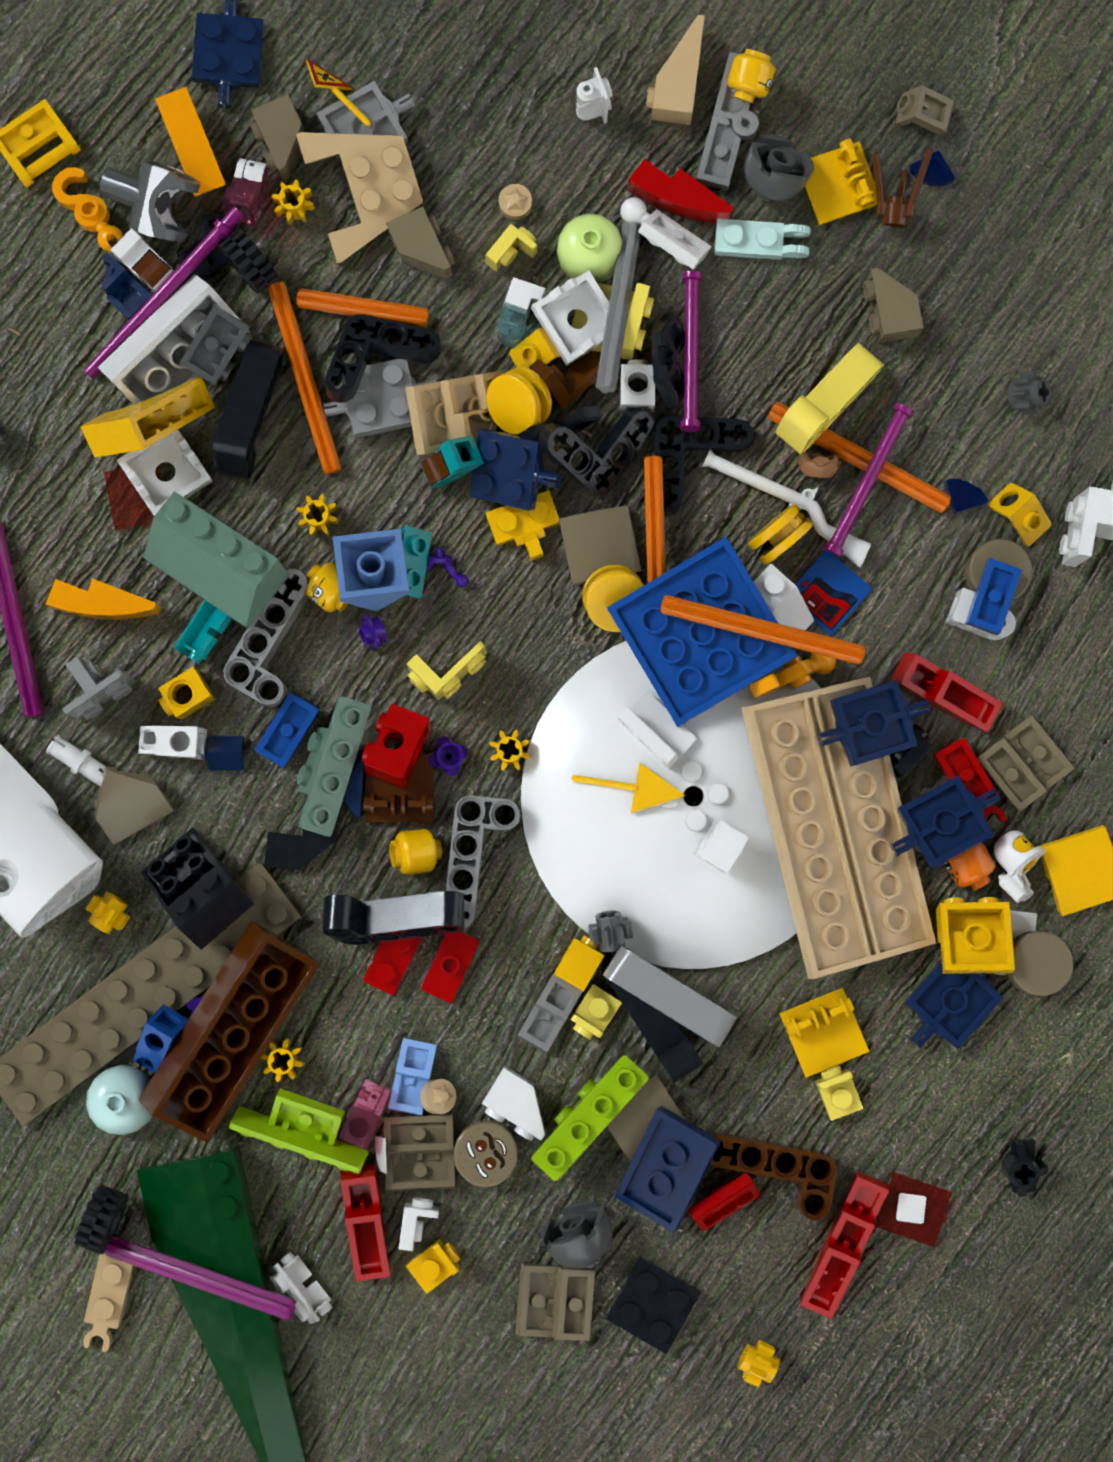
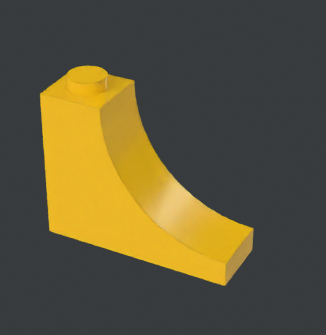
[80,377,215,458]

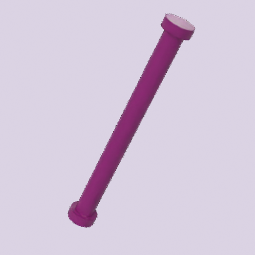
[680,271,702,432]
[822,403,914,558]

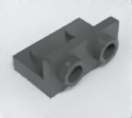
[179,304,252,385]

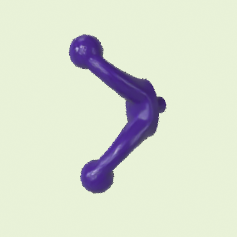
[426,547,469,588]

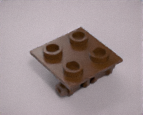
[363,754,434,822]

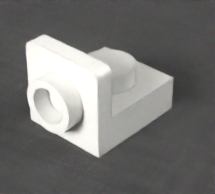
[399,1198,440,1251]

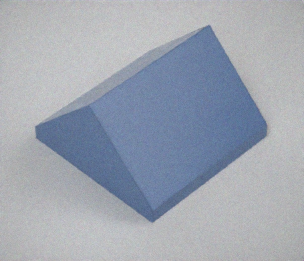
[332,529,409,612]

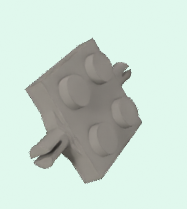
[316,81,415,157]
[323,358,436,439]

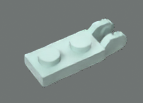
[714,219,810,260]

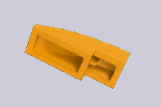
[155,87,226,197]
[46,578,162,620]

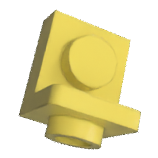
[485,224,537,272]
[571,984,622,1040]
[815,1066,864,1121]

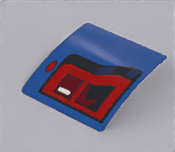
[795,551,872,635]

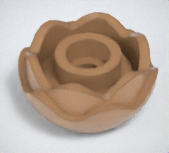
[798,452,841,478]

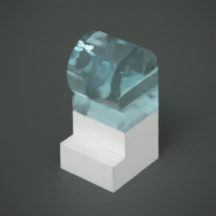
[497,277,545,348]

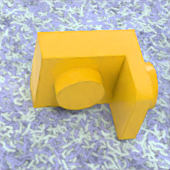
[406,1238,461,1294]

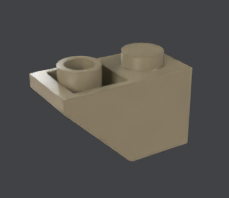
[250,94,304,181]
[386,207,455,279]
[863,268,924,343]

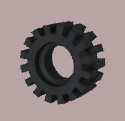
[218,228,279,294]
[75,1184,128,1255]

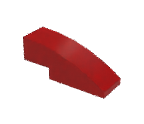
[627,159,734,223]
[889,653,1003,733]
[340,1164,391,1282]

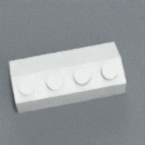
[98,274,251,404]

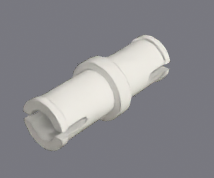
[46,734,105,787]

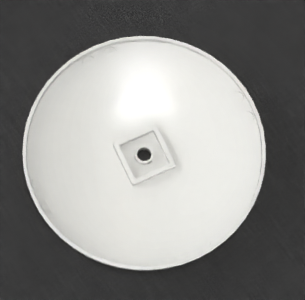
[521,641,821,969]

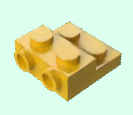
[936,897,1015,974]

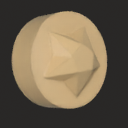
[499,184,532,220]
[420,1079,456,1114]

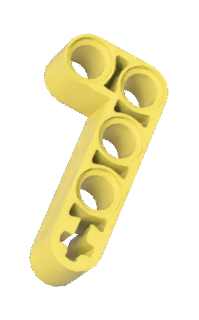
[775,343,884,455]

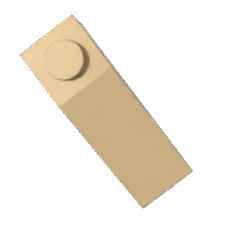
[646,15,705,125]

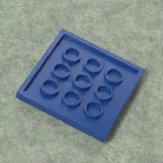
[607,537,798,727]

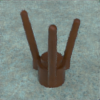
[873,147,933,228]

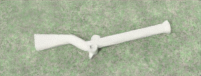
[702,449,871,568]

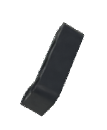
[212,340,284,479]
[323,891,464,945]
[599,948,704,1083]

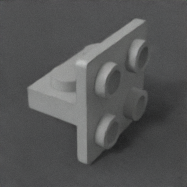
[63,656,136,721]

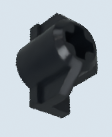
[1001,1139,1048,1197]

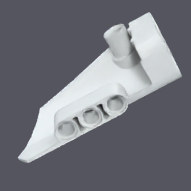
[0,744,103,938]

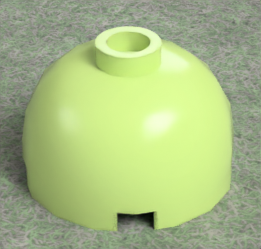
[557,214,623,283]

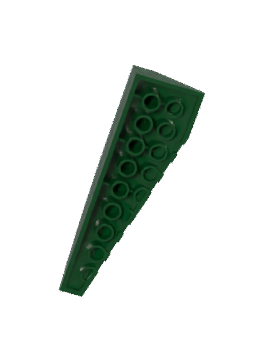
[137,1146,308,1462]

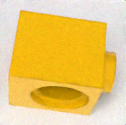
[158,667,216,720]
[554,936,605,992]

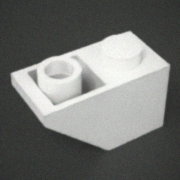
[482,1065,545,1141]

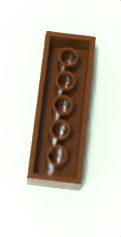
[138,921,320,1143]

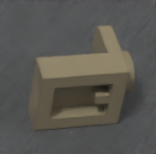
[896,85,954,135]

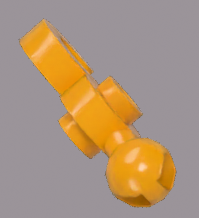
[52,167,124,252]
[749,653,836,699]

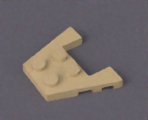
[296,132,423,264]

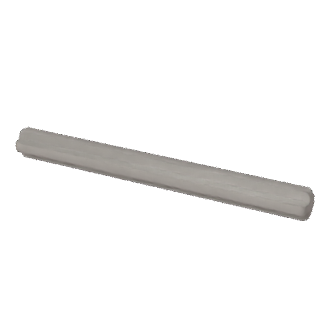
[596,221,641,394]

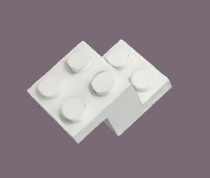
[1059,482,1113,567]

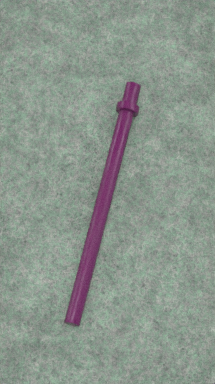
[84,206,244,379]

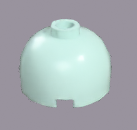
[86,1065,153,1135]

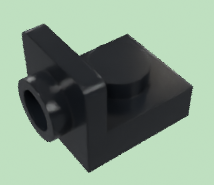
[891,724,932,778]

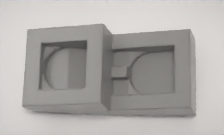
[517,974,582,1054]

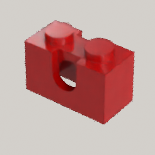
[362,703,431,789]

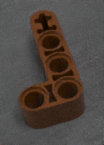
[709,1132,837,1221]

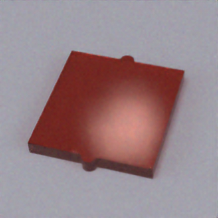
[103,465,163,530]
[876,1172,952,1247]

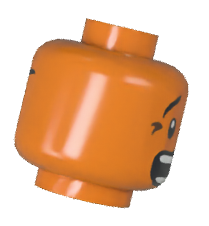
[945,843,996,891]

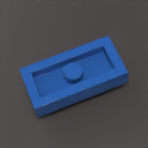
[965,558,1022,636]
[254,692,321,769]

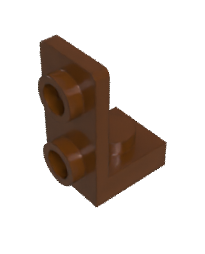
[529,351,601,408]

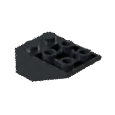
[141,828,254,950]

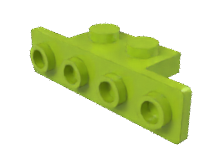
[531,1055,649,1181]
[229,1088,369,1174]

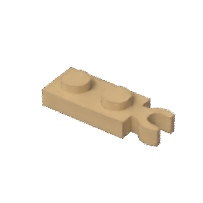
[83,1252,134,1352]

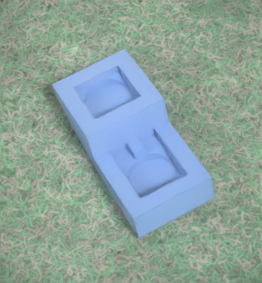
[388,1038,437,1116]

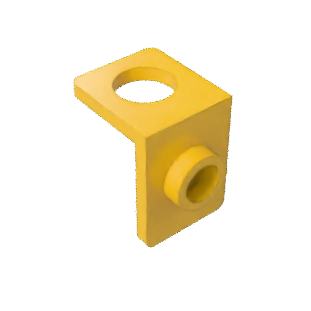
[509,327,562,369]
[988,483,1051,546]

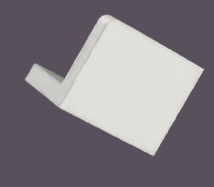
[694,819,749,874]

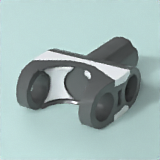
[99,160,200,242]

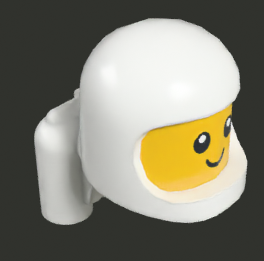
[993,830,1045,903]

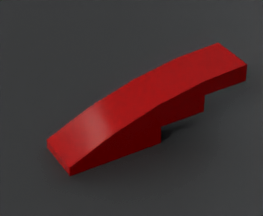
[800,1171,890,1319]

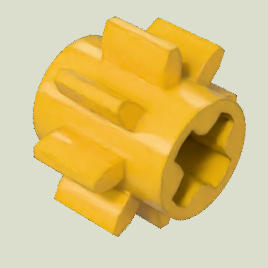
[272,180,315,225]
[296,494,339,537]
[489,730,530,771]
[85,891,131,934]
[261,1038,305,1082]
[737,1340,780,1388]

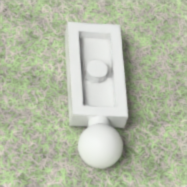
[620,197,712,270]

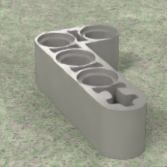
[223,569,309,708]
[446,795,521,929]
[603,946,738,1048]

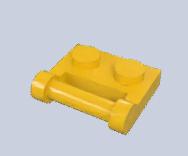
[0,99,82,188]

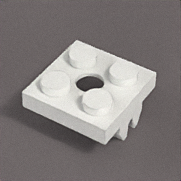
[531,270,609,366]
[117,430,213,516]

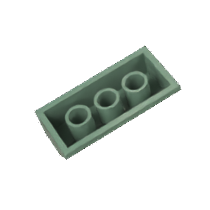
[143,491,289,629]

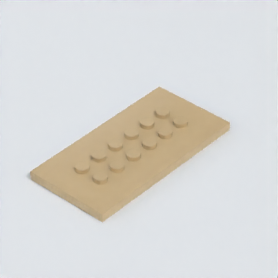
[741,677,936,979]

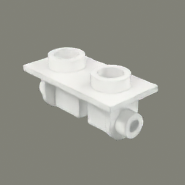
[576,67,612,124]
[268,1251,333,1324]

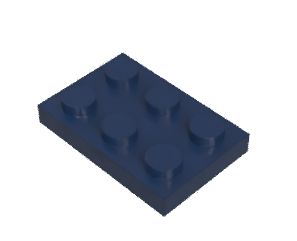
[615,1105,721,1233]

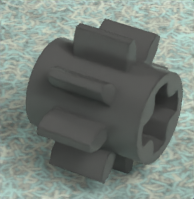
[1008,371,1051,415]
[588,910,633,952]

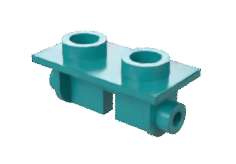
[401,525,432,599]
[173,600,232,664]

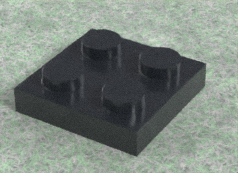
[606,1256,701,1355]

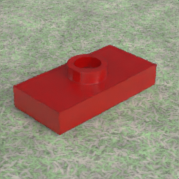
[420,932,480,1004]
[688,1172,760,1232]

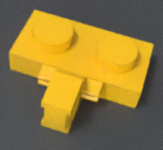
[485,490,560,561]

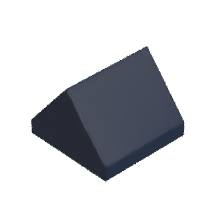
[206,736,244,770]

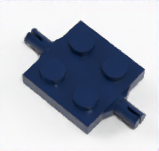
[192,0,264,109]
[461,429,562,511]
[817,680,931,767]
[890,776,1001,870]
[904,959,1003,1049]

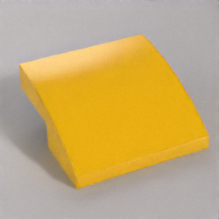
[1040,825,1113,916]

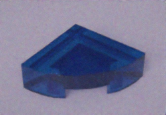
[908,150,955,186]
[944,479,989,514]

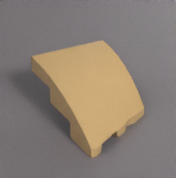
[405,370,507,455]

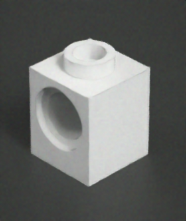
[620,359,655,412]

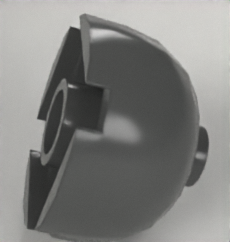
[744,135,814,201]
[541,1200,612,1269]

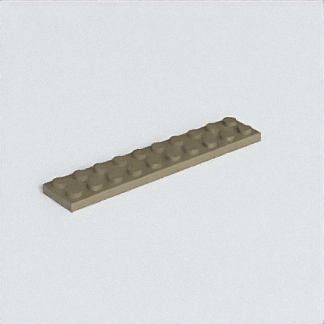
[0,862,303,1126]

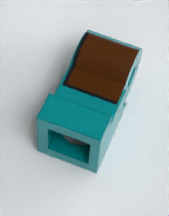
[421,435,484,489]

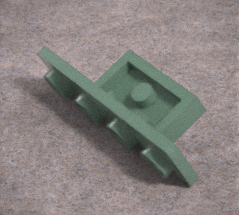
[297,696,371,837]

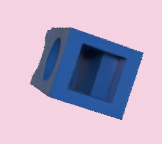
[133,1004,189,1074]

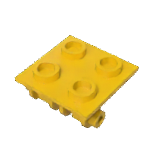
[805,139,877,225]
[779,987,870,1078]

